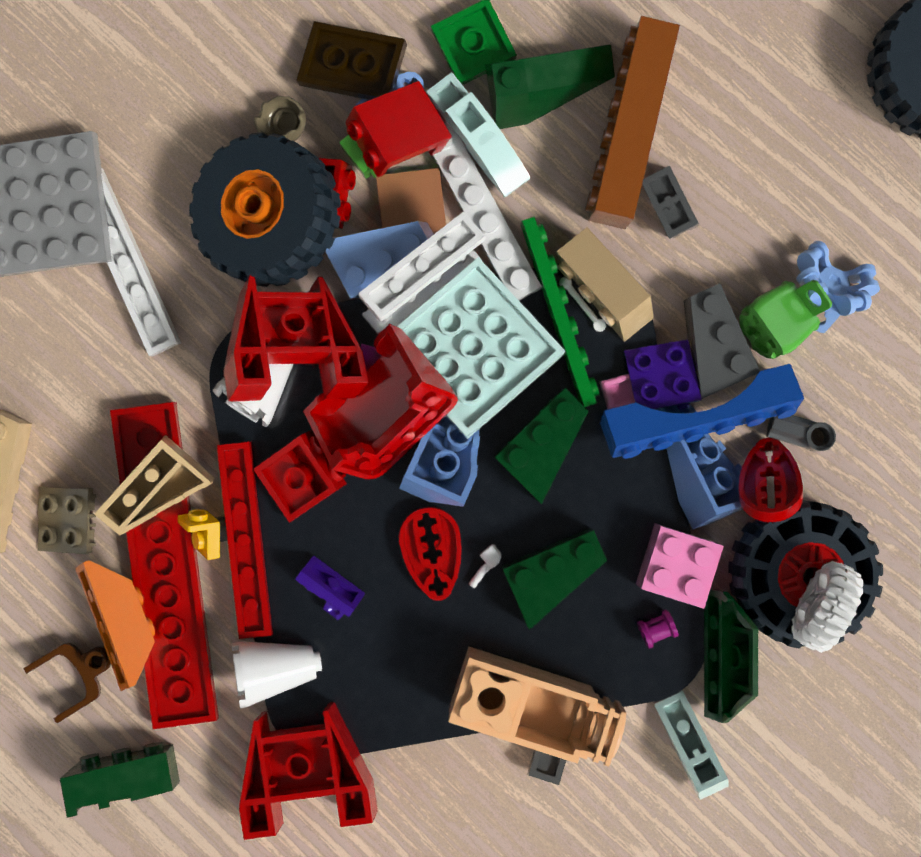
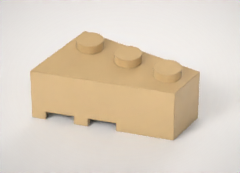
[94,435,215,536]

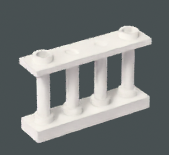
[358,211,485,334]

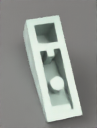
[654,691,729,800]

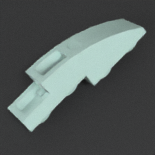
[426,72,530,198]

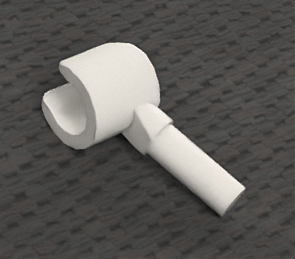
[469,544,501,588]

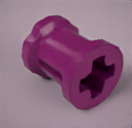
[637,610,679,649]

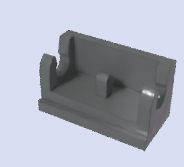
[642,165,699,239]

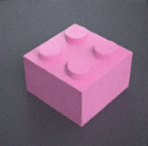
[636,523,724,609]

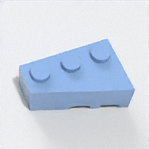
[325,221,434,298]

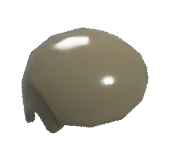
[254,96,306,141]

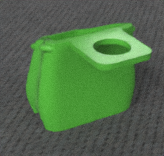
[739,280,832,359]

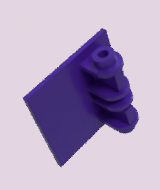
[624,339,702,410]

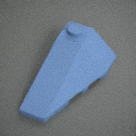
[658,404,743,530]
[399,415,480,506]

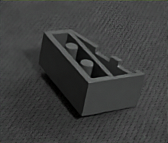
[684,283,760,399]

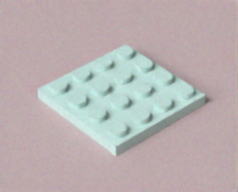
[397,257,565,439]

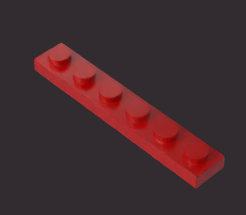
[217,442,273,639]

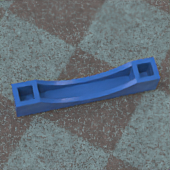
[600,364,804,459]

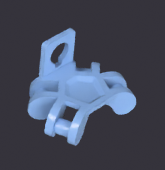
[796,241,880,333]

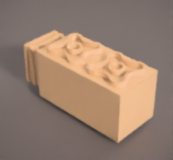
[448,646,626,767]

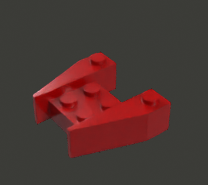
[223,275,368,401]
[239,702,378,840]

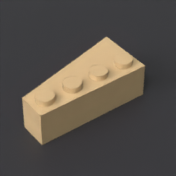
[0,410,32,553]

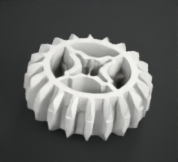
[791,561,863,653]

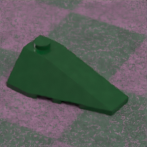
[485,44,615,129]

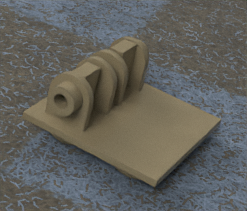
[38,487,96,554]

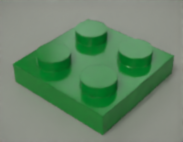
[431,0,517,85]

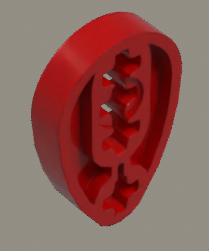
[739,437,803,522]
[399,507,462,601]

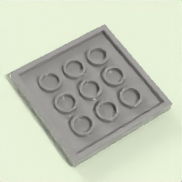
[0,131,112,277]

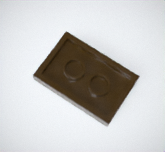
[296,21,407,100]

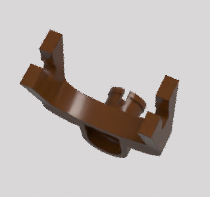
[23,643,112,723]

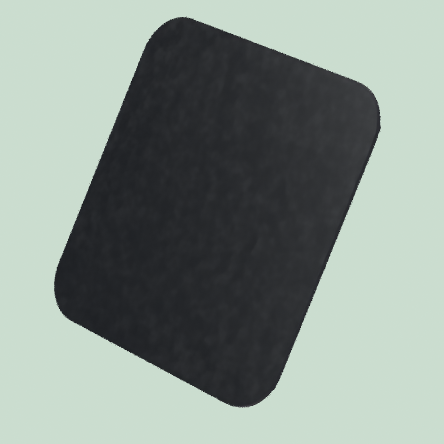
[209,263,704,754]

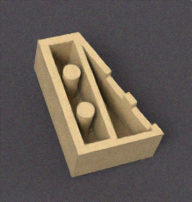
[556,227,654,342]

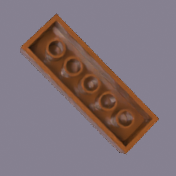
[585,16,680,230]

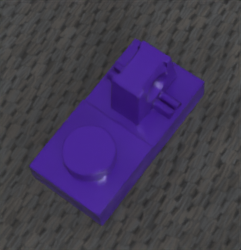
[295,556,366,620]

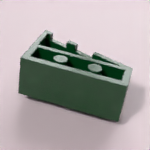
[494,388,589,504]
[502,527,607,630]
[60,742,180,818]

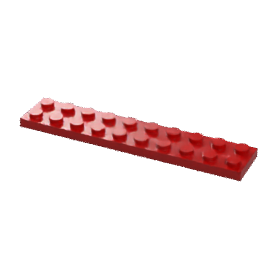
[110,402,219,729]

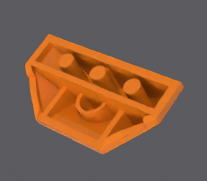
[75,560,155,691]

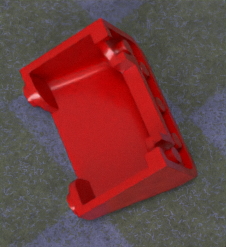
[303,324,458,479]

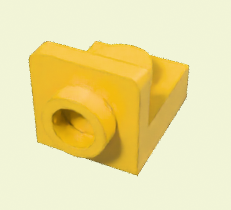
[178,509,220,560]

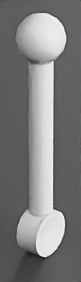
[559,276,606,332]

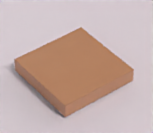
[376,168,446,234]

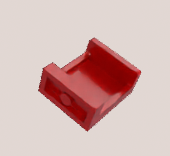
[345,81,452,177]

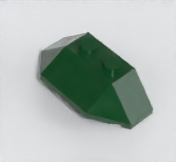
[704,588,758,723]

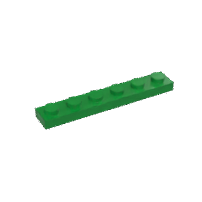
[520,216,599,407]

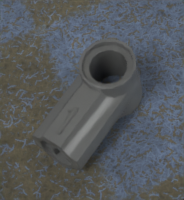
[766,415,836,451]

